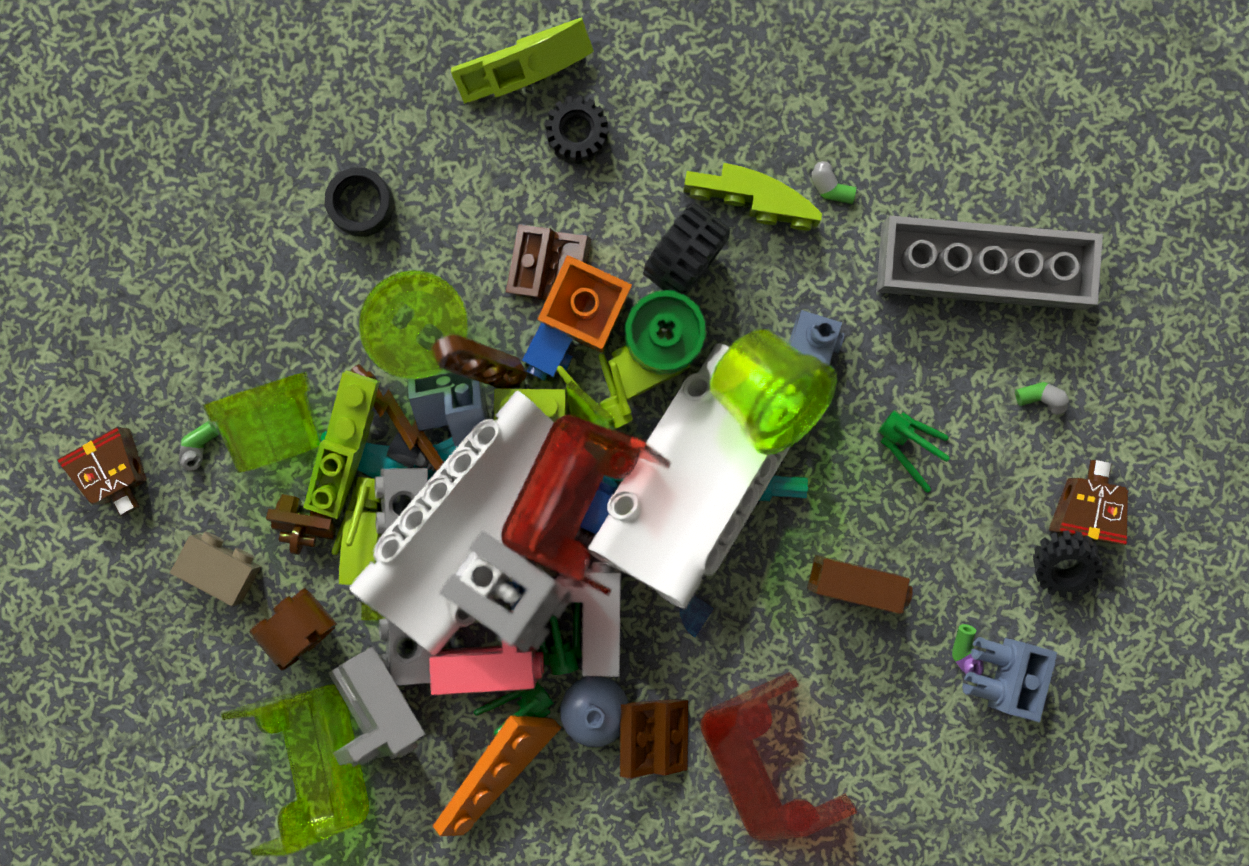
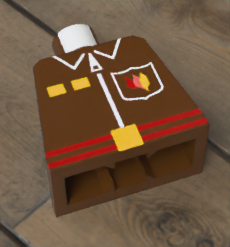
[57,427,147,516]
[1049,460,1128,545]

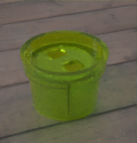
[359,270,468,379]
[710,329,837,455]
[202,371,320,473]

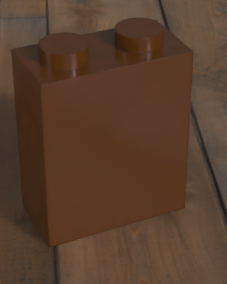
[807,555,913,614]

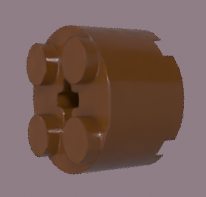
[249,588,337,671]

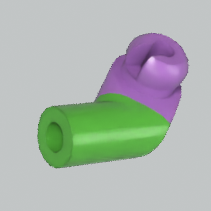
[952,624,984,675]

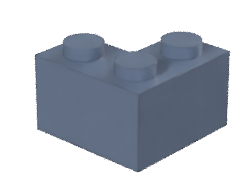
[408,370,488,447]

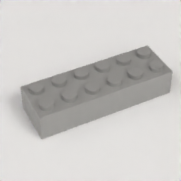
[876,216,1103,310]

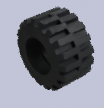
[643,203,731,295]

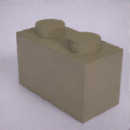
[170,532,261,606]

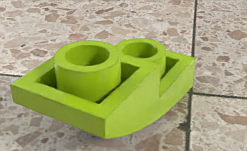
[339,509,382,585]

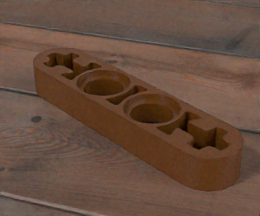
[431,334,527,389]

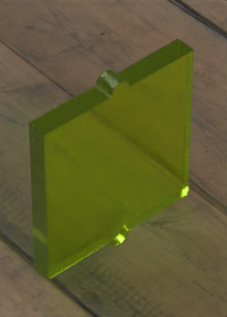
[566,381,618,454]

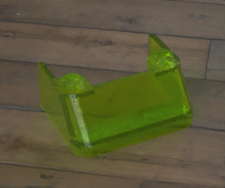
[221,685,369,856]

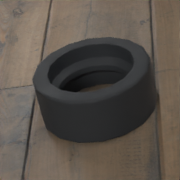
[324,167,394,237]

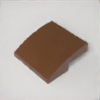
[506,224,591,301]
[620,699,688,779]

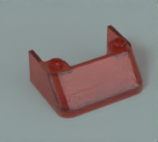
[501,415,671,596]
[700,672,857,841]

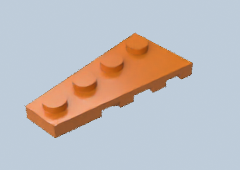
[433,715,561,836]

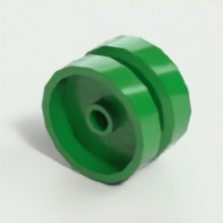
[625,290,706,375]

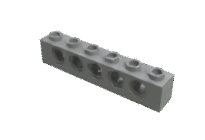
[374,467,433,685]

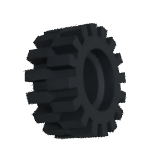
[545,96,608,164]
[1033,530,1103,598]

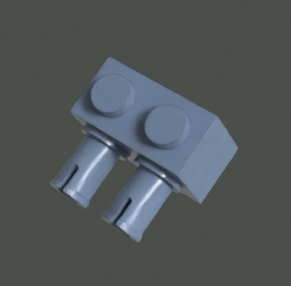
[778,310,844,392]
[963,637,1057,722]

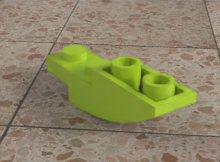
[451,17,594,104]
[683,163,822,231]
[303,370,380,519]

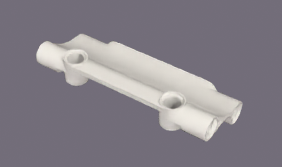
[587,343,811,609]
[349,391,598,656]

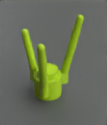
[557,353,633,430]
[331,477,382,555]

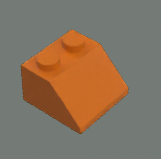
[537,255,632,353]

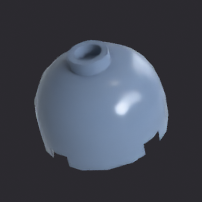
[560,676,629,747]

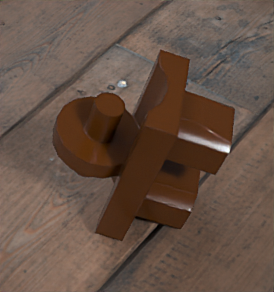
[266,494,336,555]

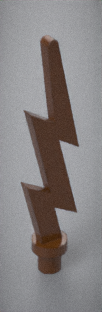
[350,364,444,471]

